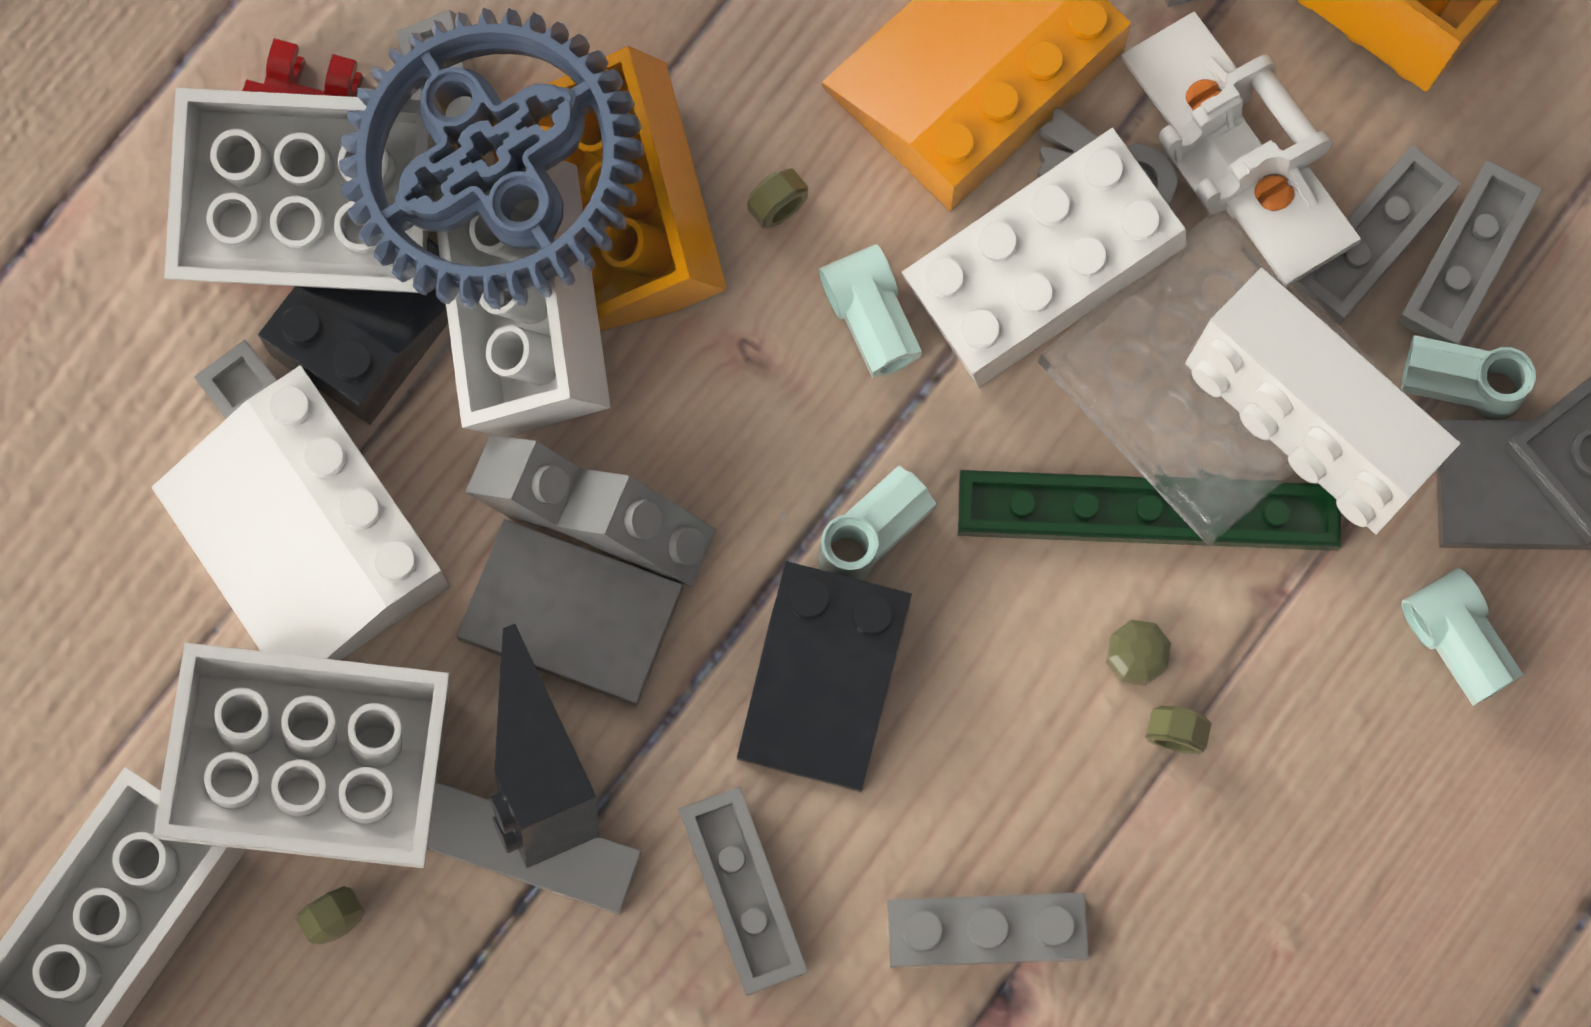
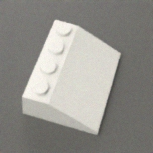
[164,88,436,293]
[152,365,450,660]
[153,643,449,868]

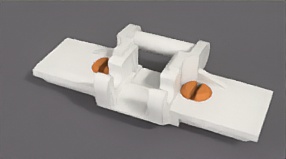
[1122,11,1361,288]

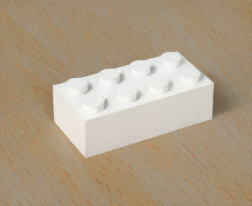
[902,127,1187,388]
[431,160,611,437]
[1185,267,1461,534]
[0,767,247,1027]

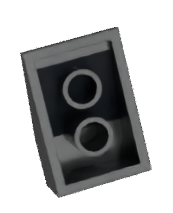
[258,239,448,425]
[737,561,912,792]
[489,624,599,868]

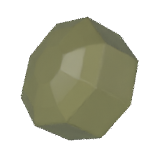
[747,168,808,228]
[1106,619,1171,686]
[1145,706,1212,754]
[296,886,365,944]

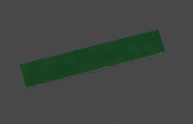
[957,470,1341,551]

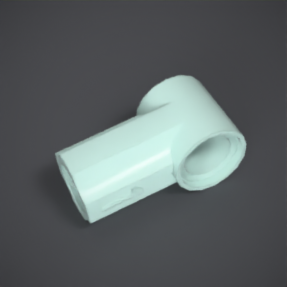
[818,244,922,378]
[1401,335,1536,419]
[818,465,937,580]
[1401,568,1524,706]

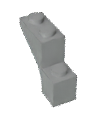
[465,434,716,587]

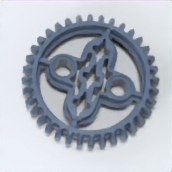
[339,7,644,310]

